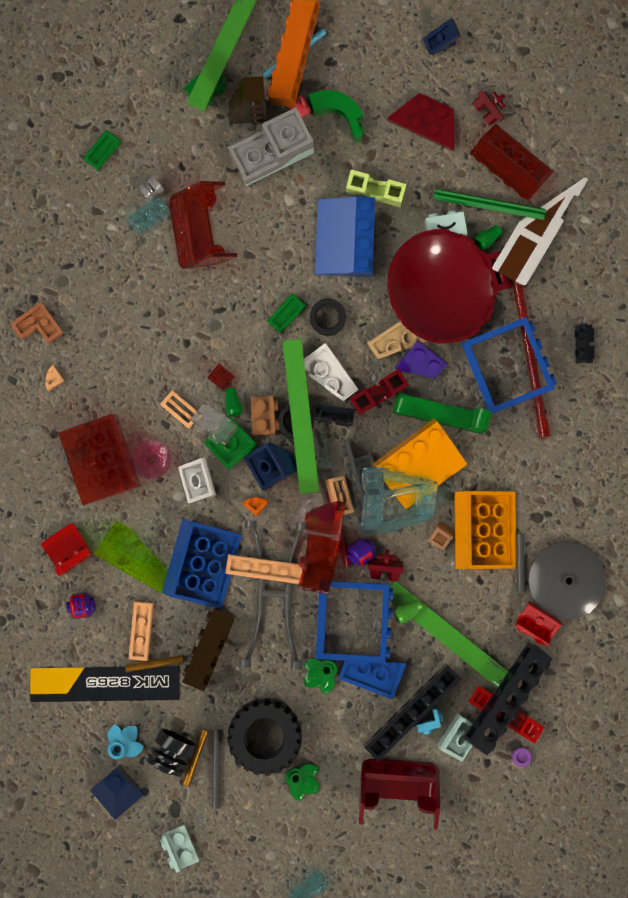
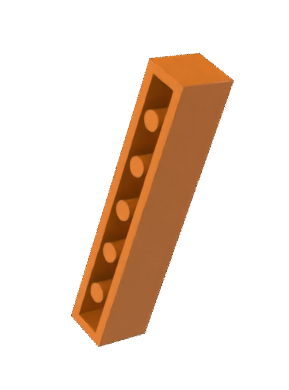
[267,0,320,108]

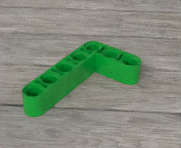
[392,394,492,434]

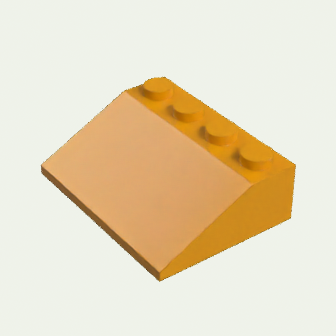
[372,418,467,509]
[455,491,516,569]

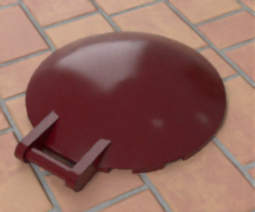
[387,229,512,344]

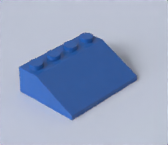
[315,197,375,277]
[162,519,242,609]

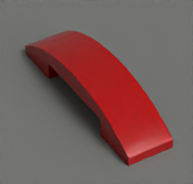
[468,686,545,744]

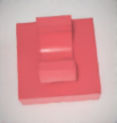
[287,94,312,118]

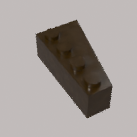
[228,76,267,125]

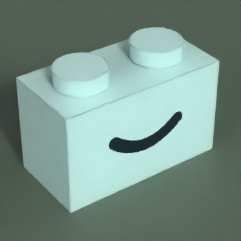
[425,210,467,236]

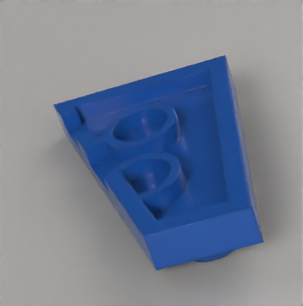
[338,661,406,700]

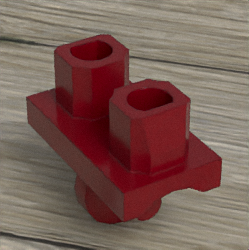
[472,90,506,125]
[368,549,404,581]

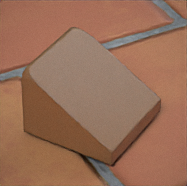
[428,521,455,551]

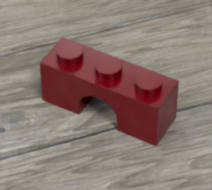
[349,369,409,417]

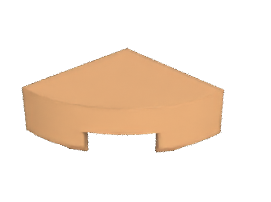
[45,365,65,391]

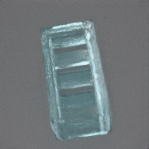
[128,196,170,236]

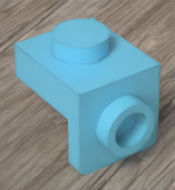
[416,706,443,735]

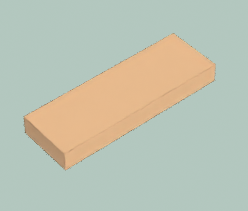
[128,601,154,661]

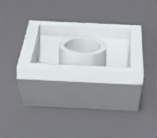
[178,457,217,504]

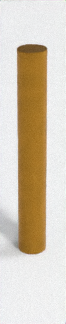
[125,655,184,672]
[182,729,209,787]

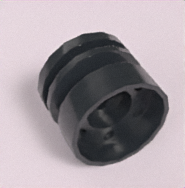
[145,728,197,777]

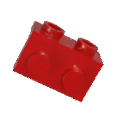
[515,601,562,647]

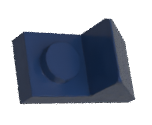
[423,19,461,55]

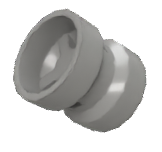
[138,175,164,202]

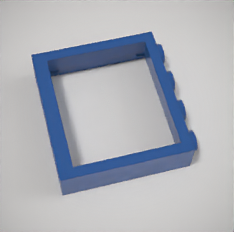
[462,317,557,415]
[315,580,393,663]

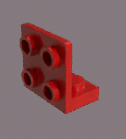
[41,523,94,576]

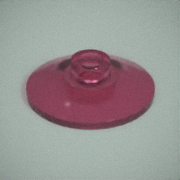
[132,440,171,479]

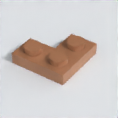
[10,302,64,344]

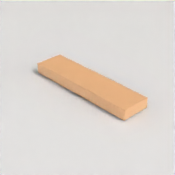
[225,554,305,585]

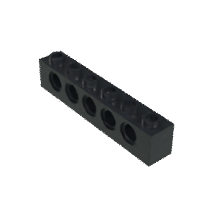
[463,643,553,755]
[364,663,461,762]

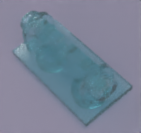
[288,871,328,898]

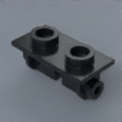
[574,323,595,364]
[314,403,355,428]

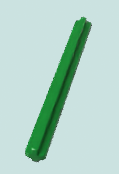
[434,189,546,220]

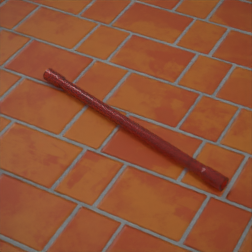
[512,280,551,438]

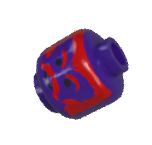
[347,538,376,566]
[66,592,96,619]

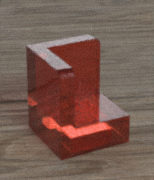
[207,363,235,392]

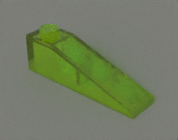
[94,521,168,594]

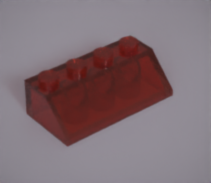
[470,124,554,201]

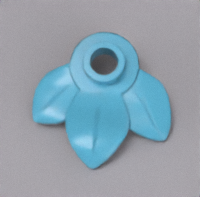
[107,724,144,759]

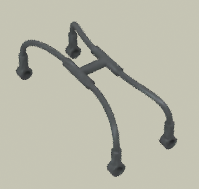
[239,520,308,670]

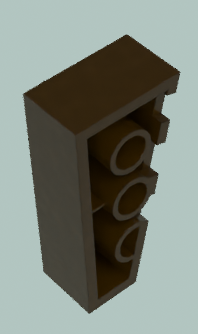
[182,608,236,692]

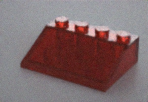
[58,413,141,506]

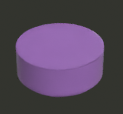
[512,747,532,767]

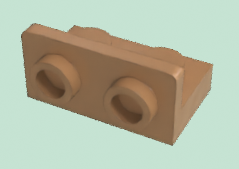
[251,395,279,436]

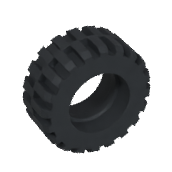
[227,698,302,776]

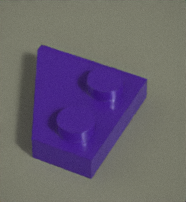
[395,340,448,379]

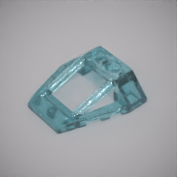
[357,467,438,535]

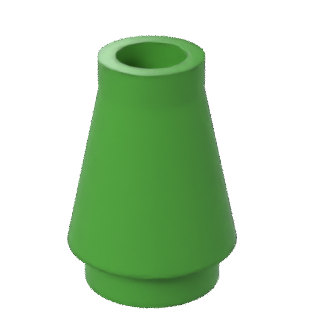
[393,599,423,624]

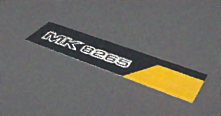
[30,666,180,702]

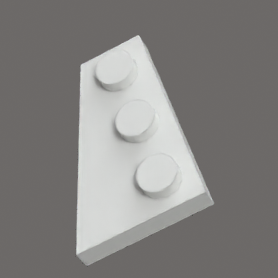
[304,343,359,401]

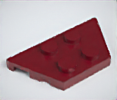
[387,93,455,152]

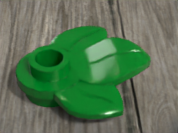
[304,658,338,695]
[285,764,320,801]

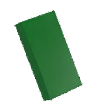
[83,130,122,171]
[267,293,306,334]

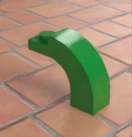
[308,90,364,143]

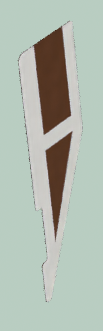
[492,177,588,285]

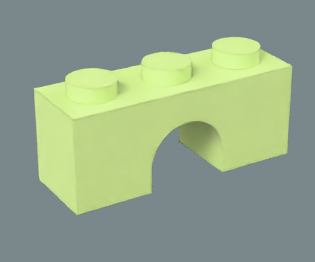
[346,170,406,207]

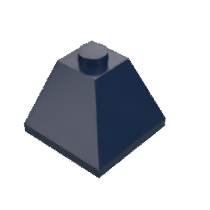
[244,442,297,491]
[90,765,145,820]

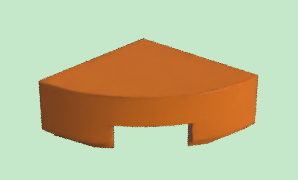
[242,497,269,516]

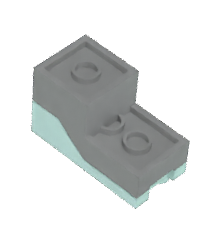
[228,107,314,186]

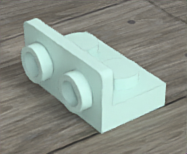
[160,824,200,873]

